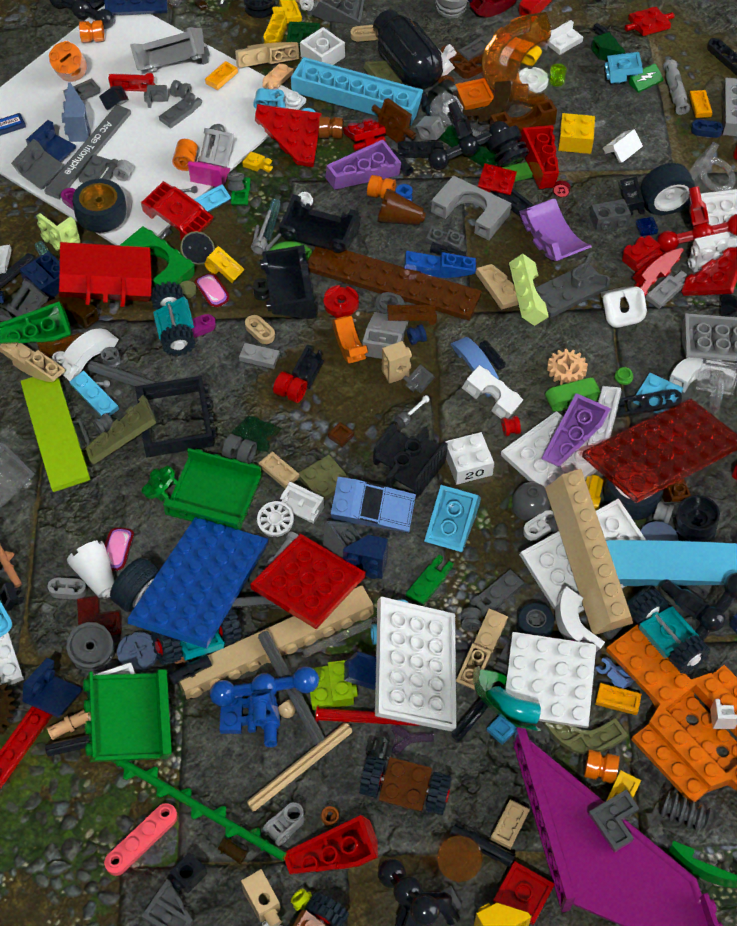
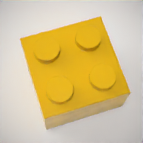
[558,113,595,154]

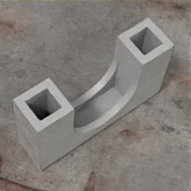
[431,175,511,240]

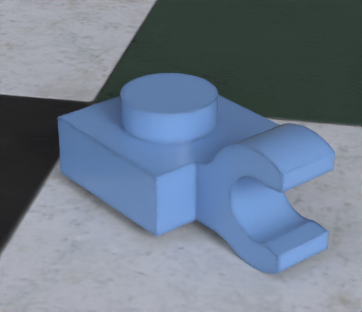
[596,657,634,689]

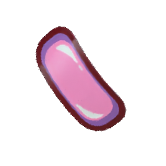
[194,273,229,307]
[105,527,134,571]

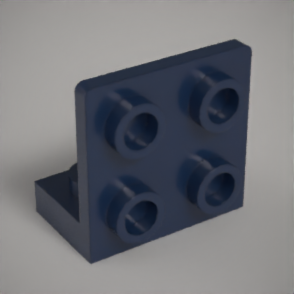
[26,120,76,162]
[23,658,82,718]

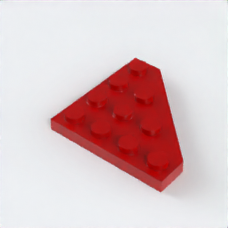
[255,104,322,167]

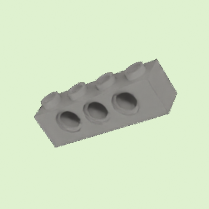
[722,78,737,136]

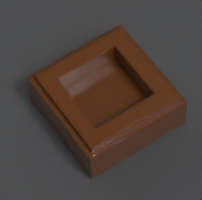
[328,422,354,447]

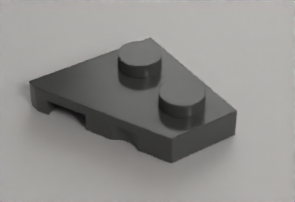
[141,879,193,926]

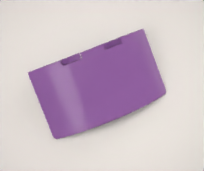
[519,199,591,261]

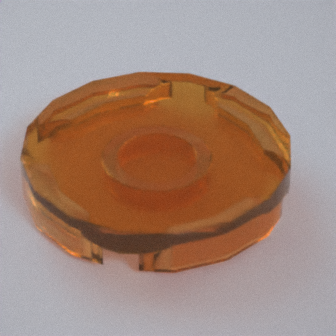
[437,836,483,882]

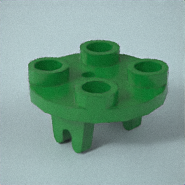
[141,466,178,502]

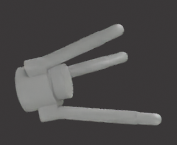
[251,210,281,254]

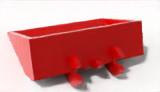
[59,242,151,307]

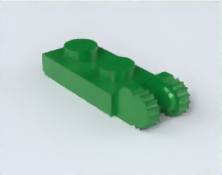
[406,555,454,606]

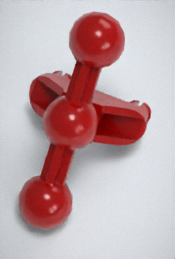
[657,186,737,252]

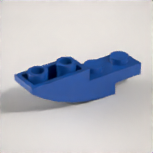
[404,251,476,278]

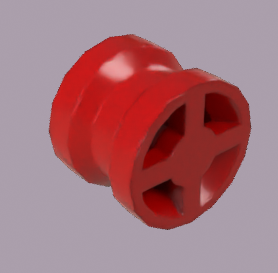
[501,416,521,437]

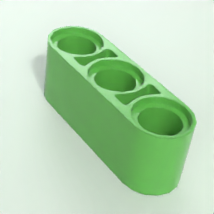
[545,378,601,412]

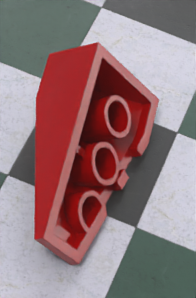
[284,815,378,875]

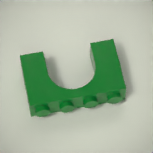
[119,226,195,288]

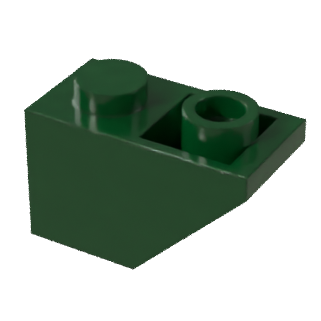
[591,32,625,61]

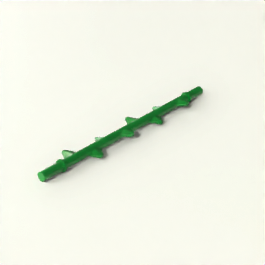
[111,761,287,861]

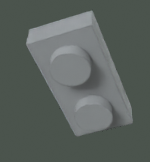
[239,343,280,369]

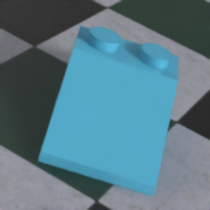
[424,485,481,552]

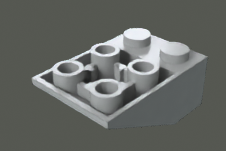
[363,312,409,359]

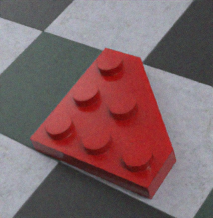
[681,247,737,296]

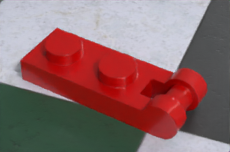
[108,73,155,92]

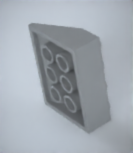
[681,313,737,361]

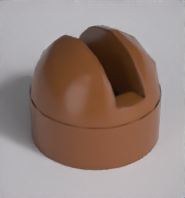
[320,806,339,825]

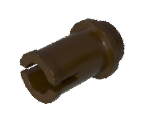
[218,838,248,864]

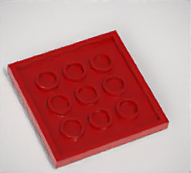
[250,534,365,629]

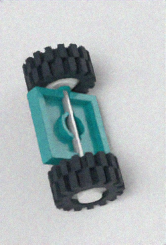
[151,281,195,356]
[629,589,710,674]

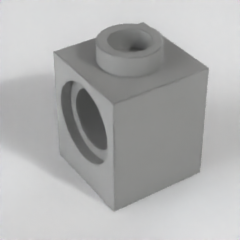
[416,116,445,140]

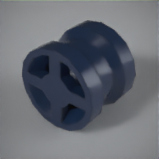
[407,324,427,345]

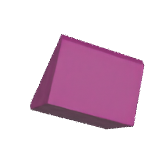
[188,161,230,187]

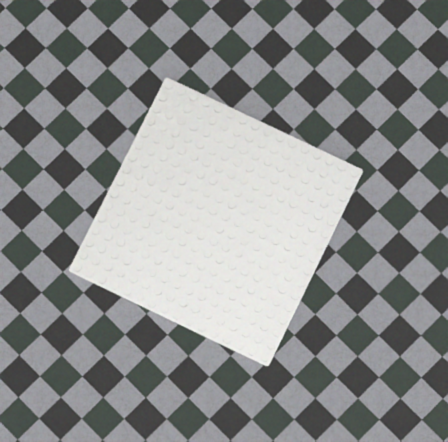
[0,5,306,246]

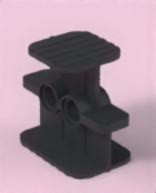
[373,424,448,498]

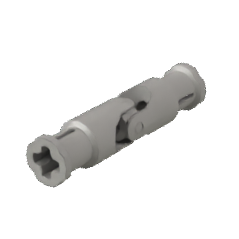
[663,60,690,115]

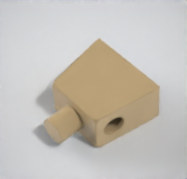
[241,869,283,926]

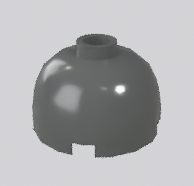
[512,482,550,521]

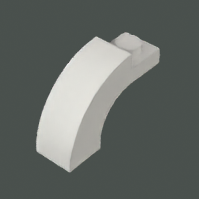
[555,586,605,652]

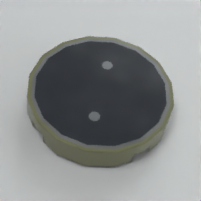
[179,231,215,267]

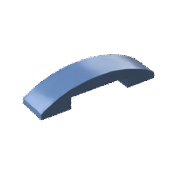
[451,337,499,397]

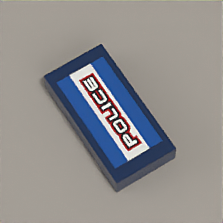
[0,113,26,135]

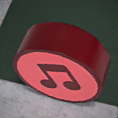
[553,180,571,197]

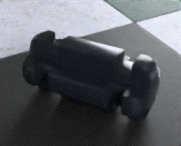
[592,23,611,35]

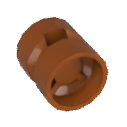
[319,116,343,139]

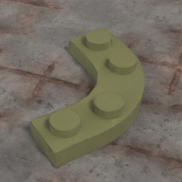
[541,718,628,754]

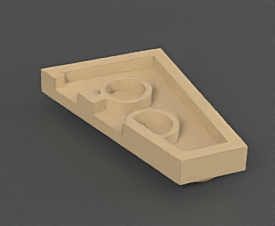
[476,264,519,310]

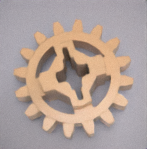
[547,349,588,385]

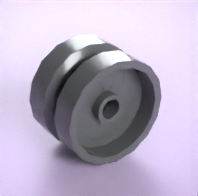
[66,622,115,673]

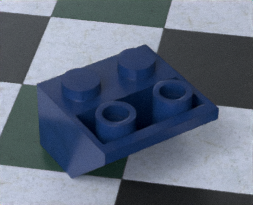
[20,251,59,302]
[343,535,388,579]

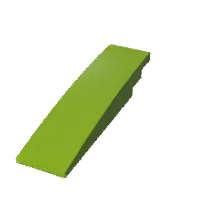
[21,377,91,492]

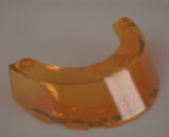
[482,12,551,109]

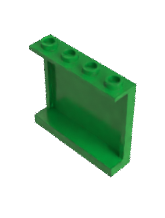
[163,448,262,530]
[83,670,172,762]

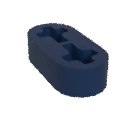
[691,120,723,138]

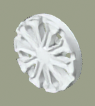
[257,501,294,537]

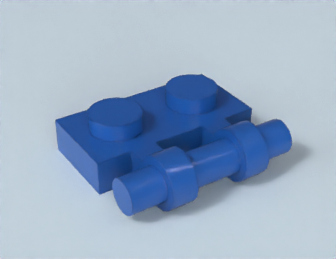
[220,695,256,734]

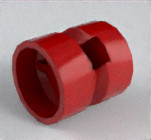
[273,371,307,403]

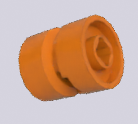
[79,20,104,43]
[172,139,198,171]
[367,175,396,199]
[584,750,619,784]

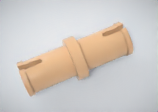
[47,710,88,740]

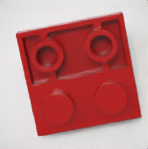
[343,118,386,151]

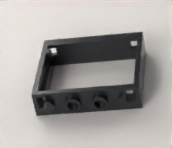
[135,376,216,458]

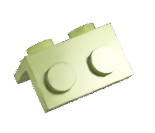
[37,213,81,251]

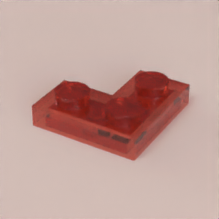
[77,597,121,635]

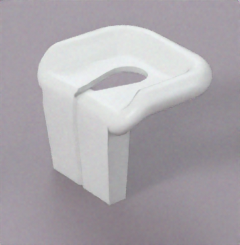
[601,286,647,328]

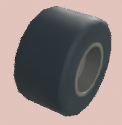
[516,603,555,637]

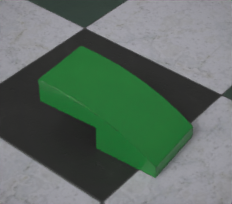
[231,177,251,206]

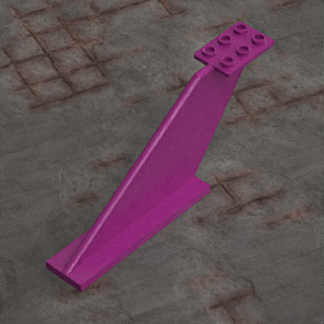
[513,726,723,926]

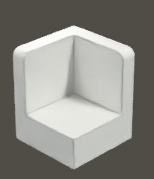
[710,699,737,729]

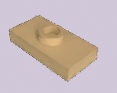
[259,452,299,489]
[490,799,530,850]

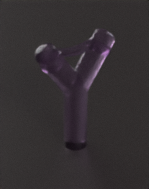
[391,724,434,754]

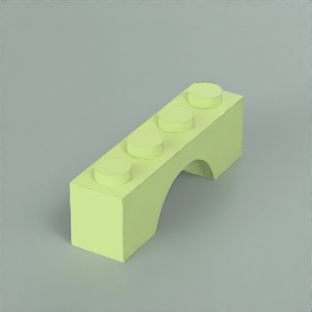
[509,254,549,326]

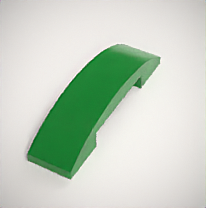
[668,841,737,888]

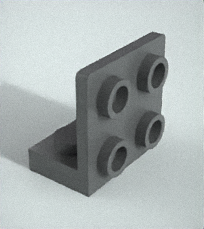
[11,139,63,190]

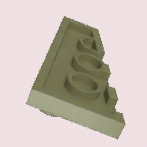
[85,395,157,464]

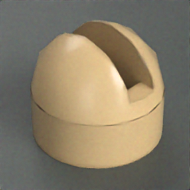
[278,700,295,718]

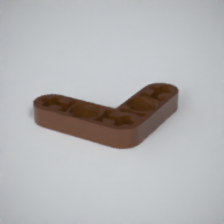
[441,45,499,79]

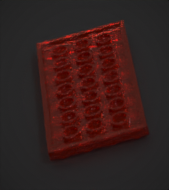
[582,398,737,503]

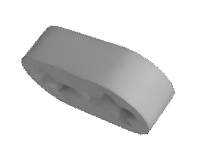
[48,578,87,600]

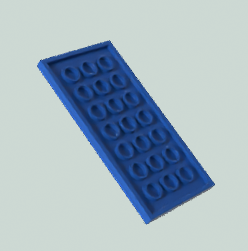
[128,517,268,649]

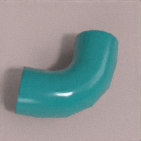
[486,686,541,724]

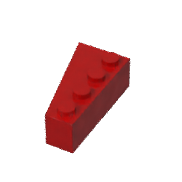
[519,125,559,189]

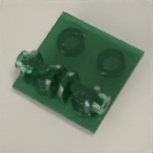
[232,415,282,452]

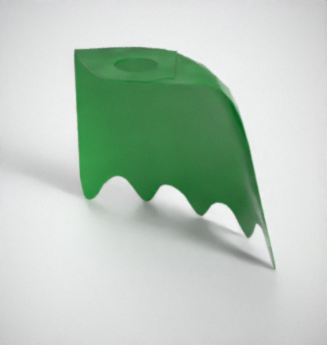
[473,666,541,731]

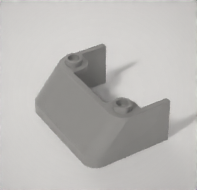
[130,27,204,73]

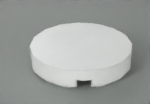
[517,67,548,93]

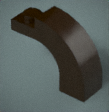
[463,81,514,125]
[41,297,99,329]

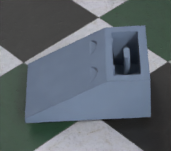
[61,82,90,142]

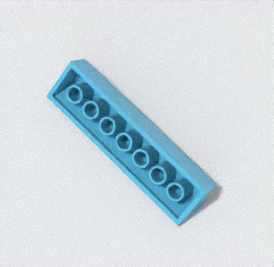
[291,57,423,125]

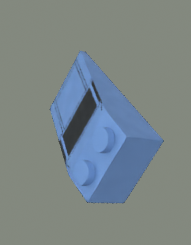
[331,477,416,533]

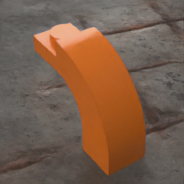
[331,315,368,364]

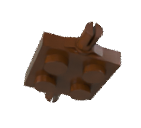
[371,98,416,143]

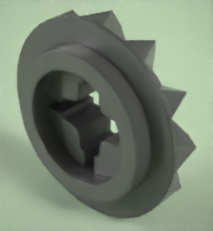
[376,292,404,314]

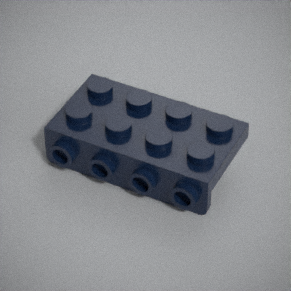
[105,0,168,15]

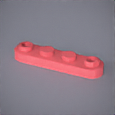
[104,804,178,876]

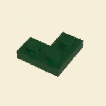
[286,21,320,48]

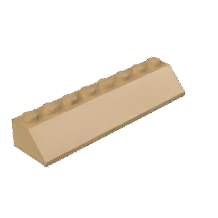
[545,469,633,635]

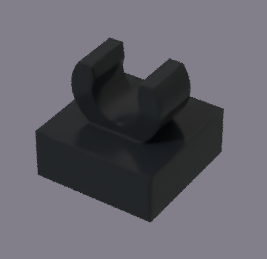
[0,582,24,611]

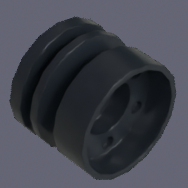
[487,126,530,168]
[674,495,720,542]

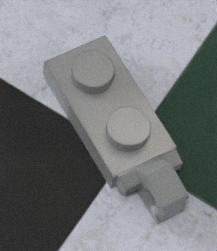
[646,270,687,309]

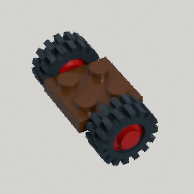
[359,755,452,816]

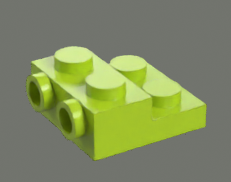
[310,660,358,710]

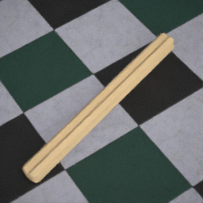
[247,723,352,811]

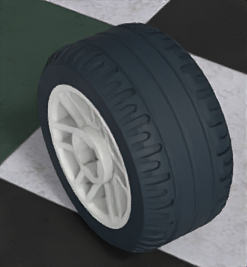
[110,558,159,612]

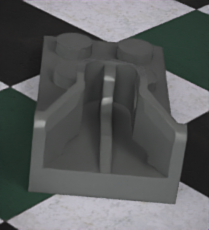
[535,254,610,318]

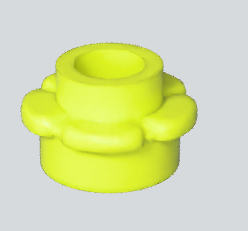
[291,889,312,911]

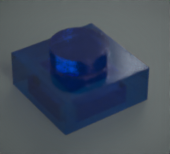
[636,217,659,236]

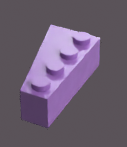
[326,140,401,190]

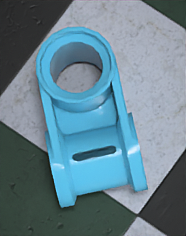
[253,88,286,108]

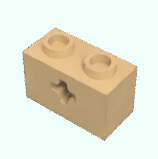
[382,341,412,384]

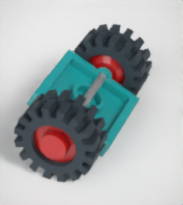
[151,608,241,666]

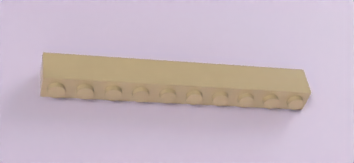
[179,586,373,699]

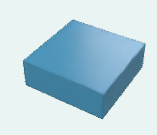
[486,716,517,745]

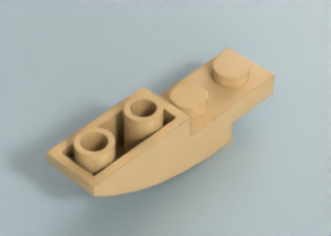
[235,42,299,68]
[0,343,65,382]
[456,609,508,690]

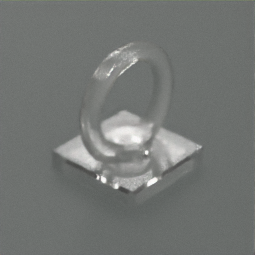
[689,142,736,192]
[695,358,737,415]

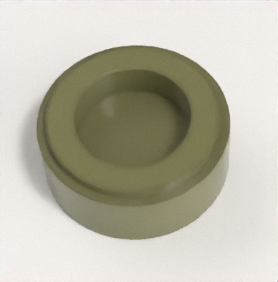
[179,281,197,298]

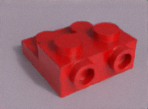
[622,235,663,272]

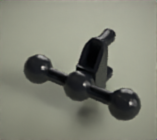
[50,0,114,29]
[428,101,509,170]
[661,572,737,641]
[377,859,460,926]

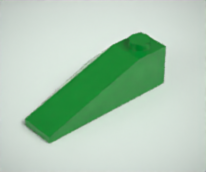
[0,302,71,344]

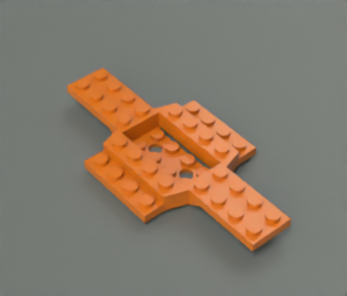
[606,624,737,803]

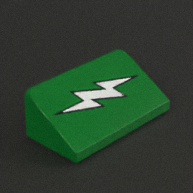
[629,64,664,93]

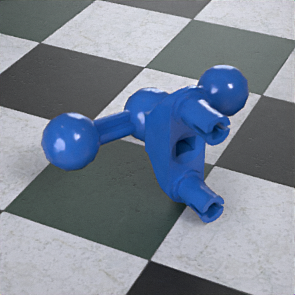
[209,666,319,747]

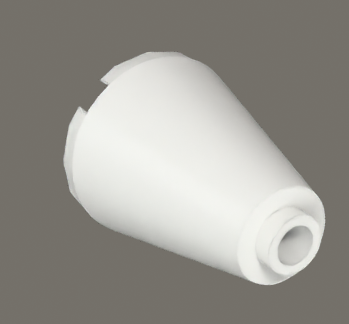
[67,541,115,599]

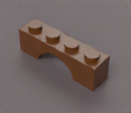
[489,99,557,132]

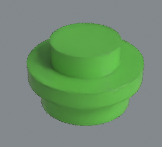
[615,367,633,385]

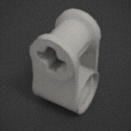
[263,803,305,846]

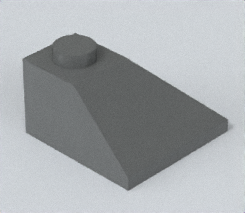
[323,521,362,559]

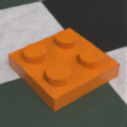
[455,78,494,110]

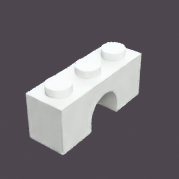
[462,365,523,419]

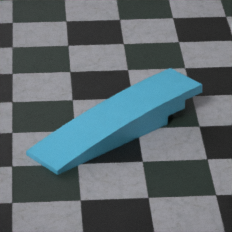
[606,540,737,586]

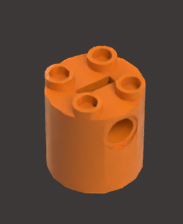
[49,41,87,82]

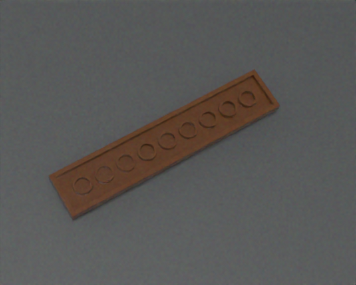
[307,246,482,321]

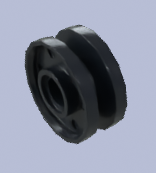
[243,0,276,18]

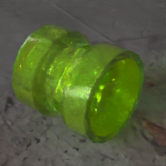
[549,64,567,87]

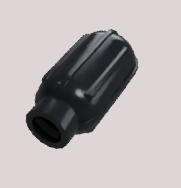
[373,9,443,90]

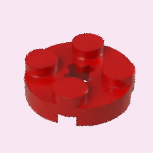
[323,285,359,318]

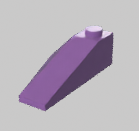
[542,393,611,467]

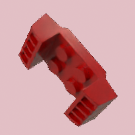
[141,181,213,240]

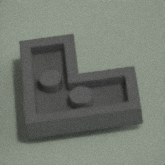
[588,790,639,853]

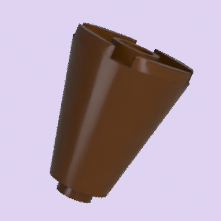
[377,189,426,225]

